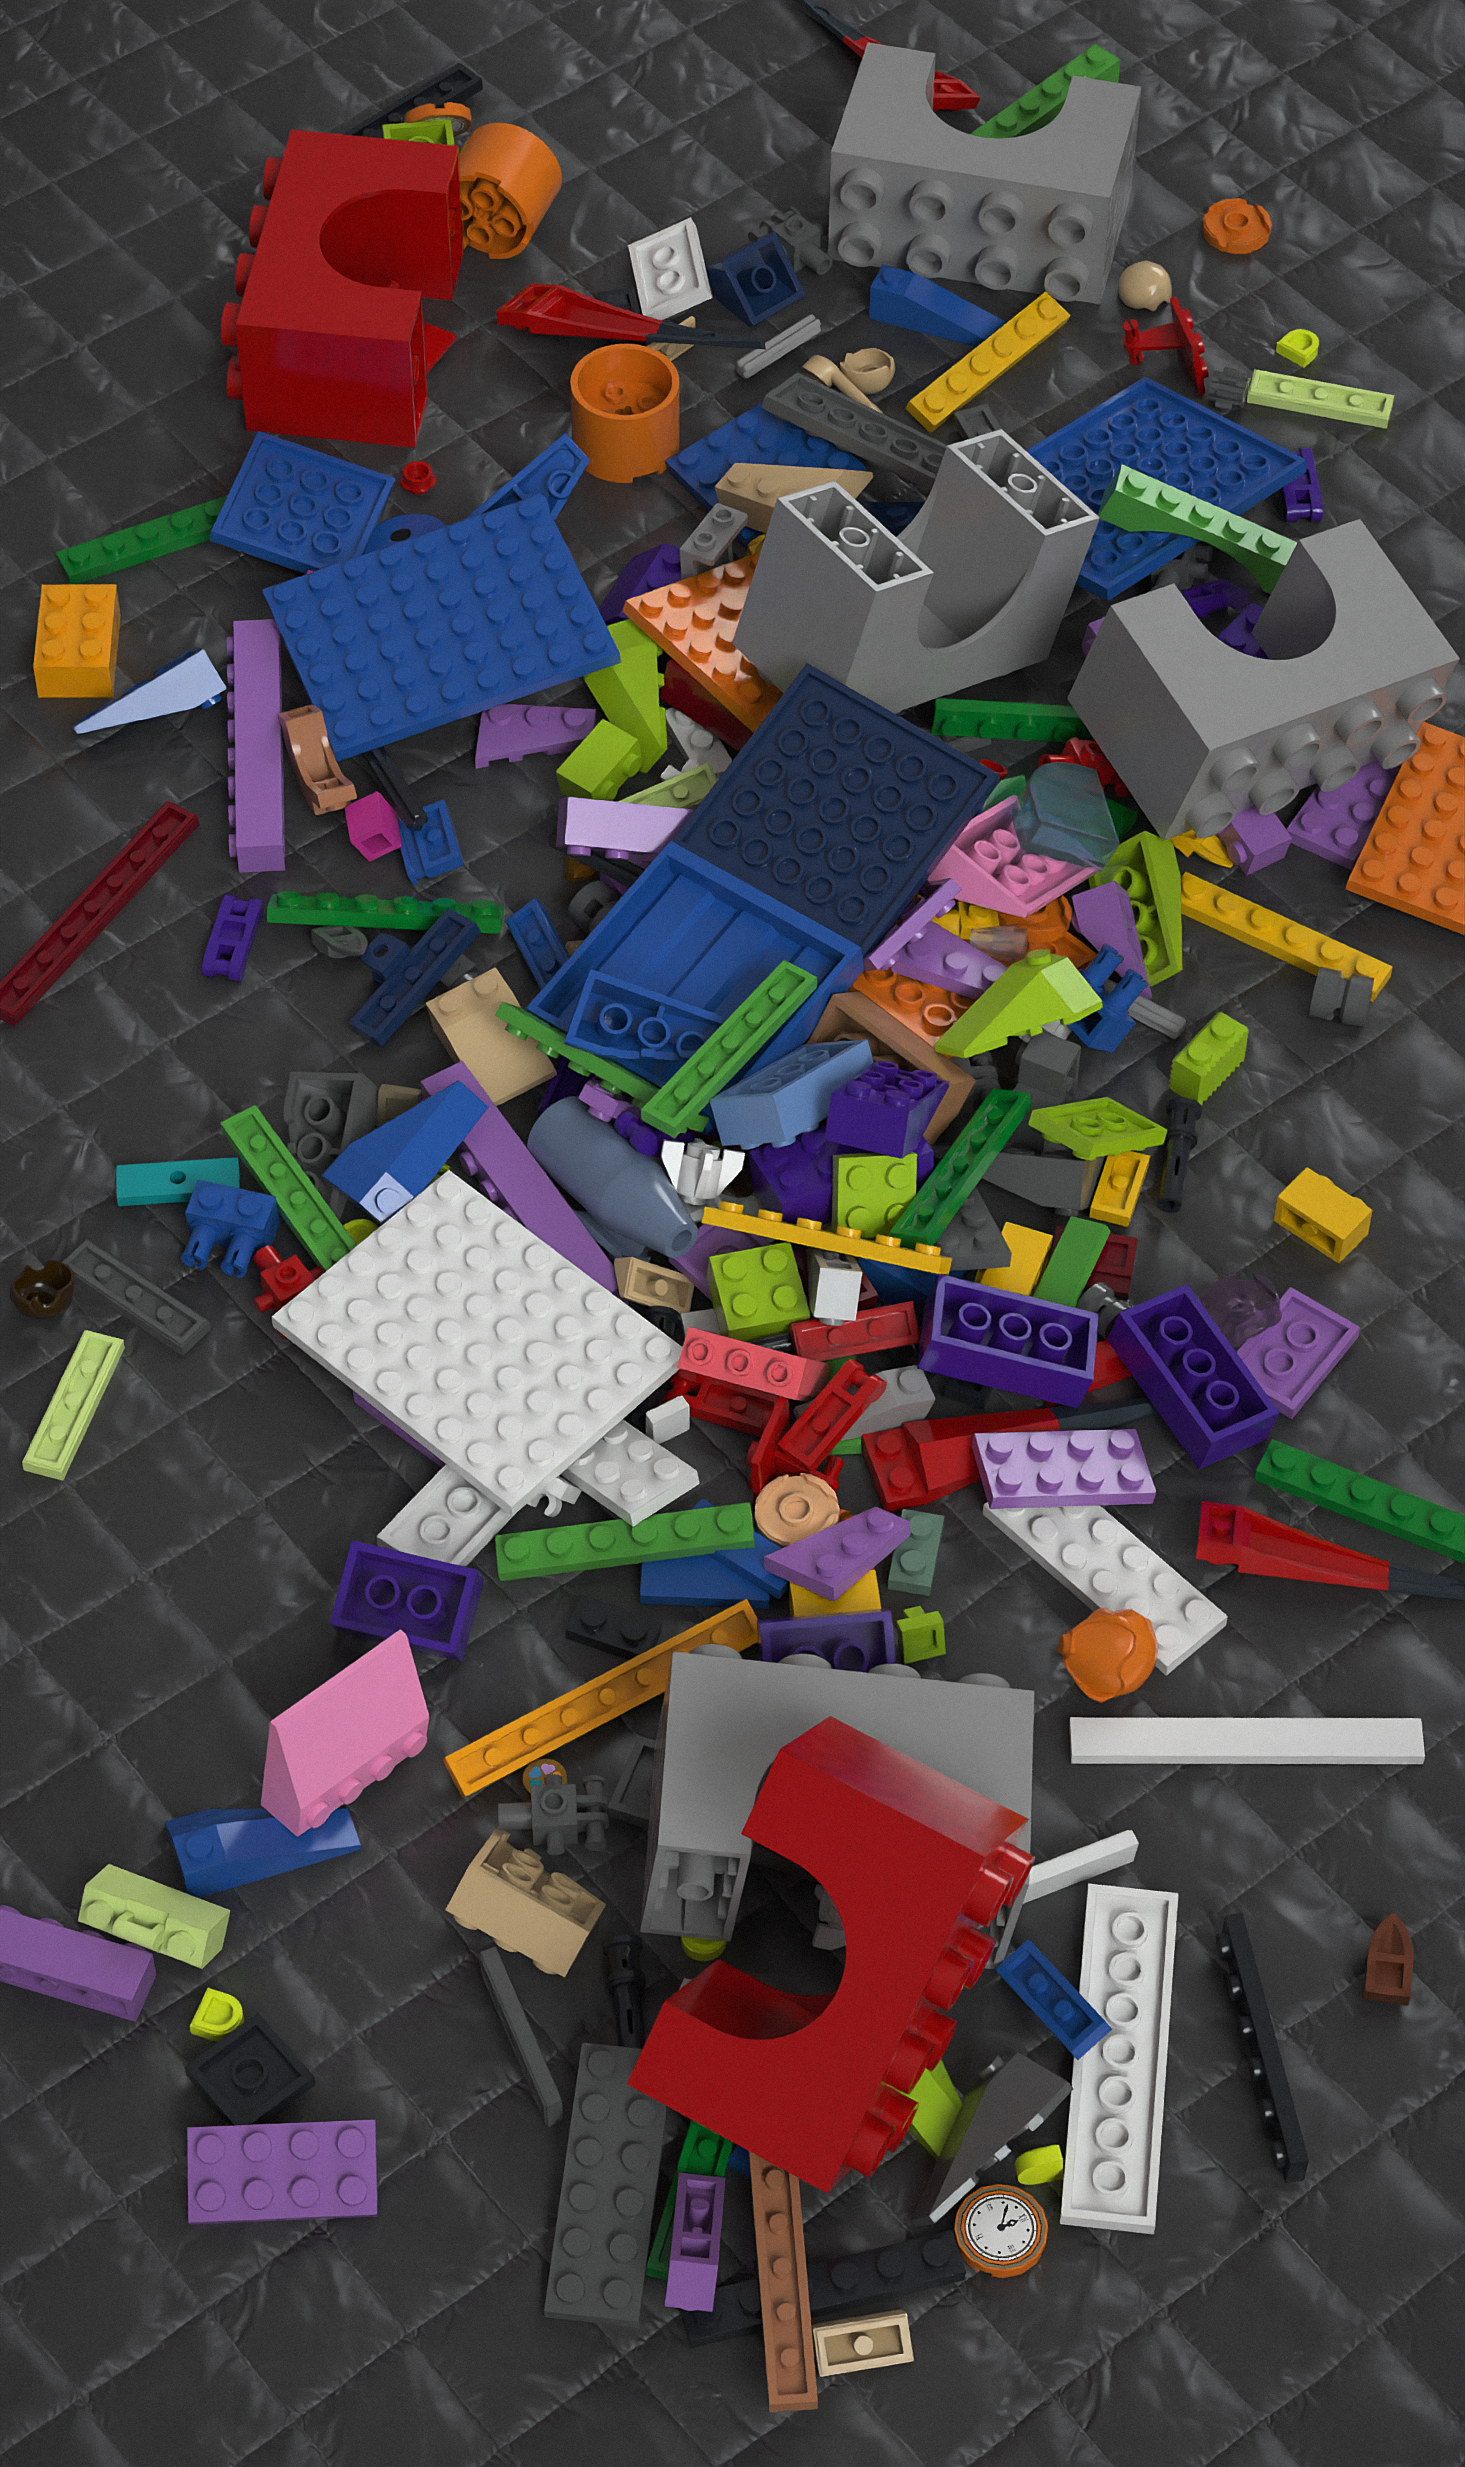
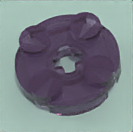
[1200,1274,1282,1348]

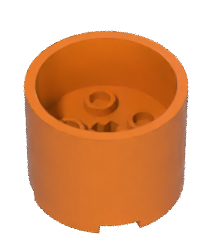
[459,123,562,259]
[570,344,680,483]

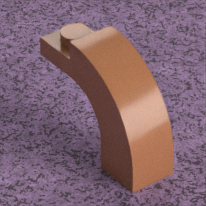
[277,704,357,816]

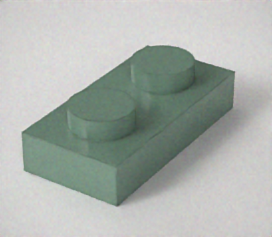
[888,1509,945,1596]

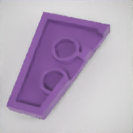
[475,704,596,769]

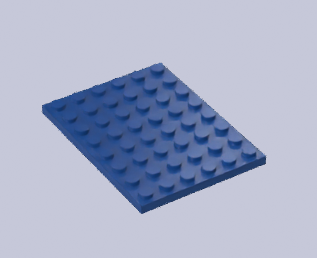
[1026,377,1307,601]
[262,494,621,762]

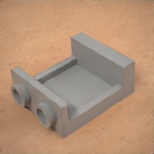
[680,503,748,580]

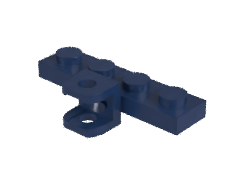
[349,908,481,1047]

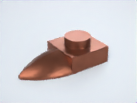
[1363,1913,1414,2006]

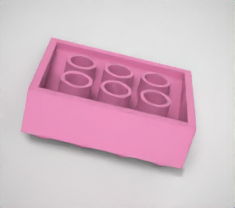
[927,794,1102,918]
[261,1629,429,1837]

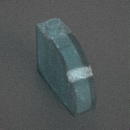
[1012,762,1120,872]

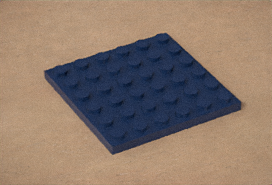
[672,663,1000,961]

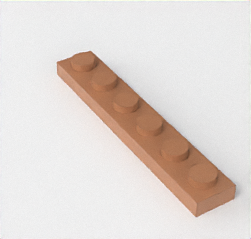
[749,2151,818,2412]

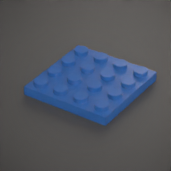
[665,402,866,549]
[210,431,396,574]

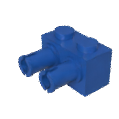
[1067,944,1149,1053]
[181,1180,280,1278]

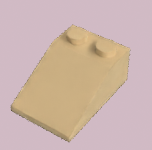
[426,967,557,1107]

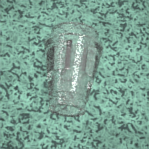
[970,924,1028,963]

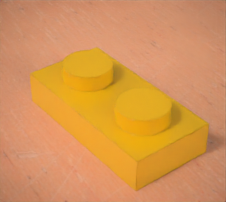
[1089,1151,1150,1227]

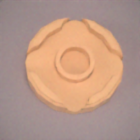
[755,1473,840,1548]

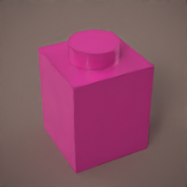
[344,791,402,862]

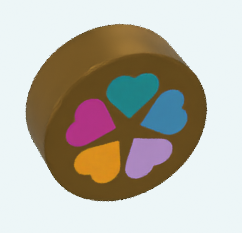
[523,1759,567,1801]

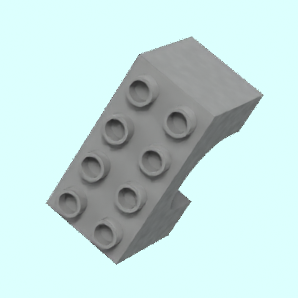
[828,42,1141,304]
[732,429,1100,714]
[1067,519,1460,841]
[640,1644,1034,1969]

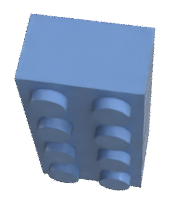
[709,1039,874,1150]

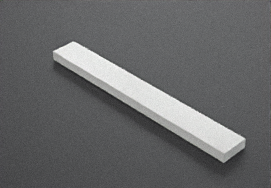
[1069,1717,1425,1764]

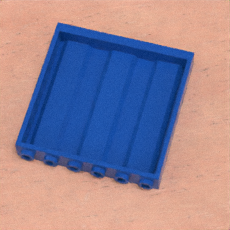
[526,841,865,1138]

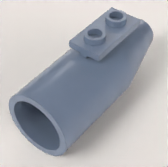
[527,1096,698,1262]

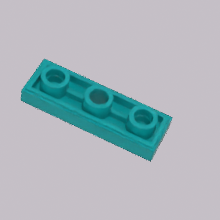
[116,1157,240,1206]

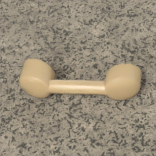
[801,355,883,414]

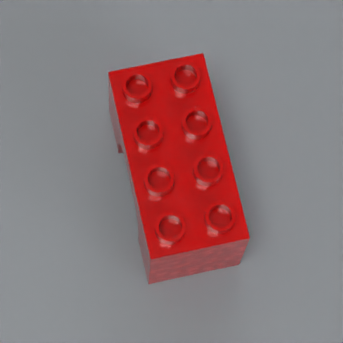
[221,129,464,448]
[627,1716,1035,2194]

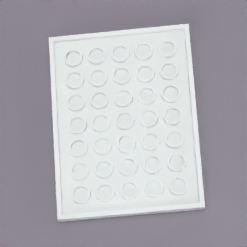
[272,1170,683,1516]

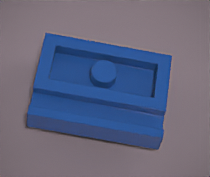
[398,799,465,885]

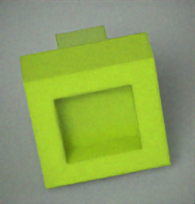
[897,1606,946,1664]

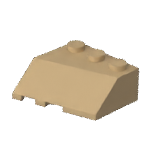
[715,463,873,533]
[445,1826,606,1978]

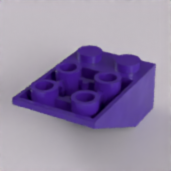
[825,1061,950,1159]

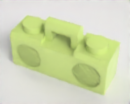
[78,1864,231,1969]

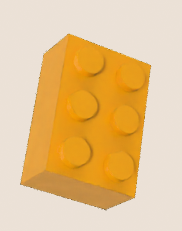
[33,584,121,698]

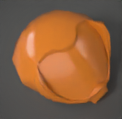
[1057,1608,1159,1703]

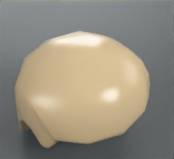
[1117,260,1172,311]
[840,348,895,394]

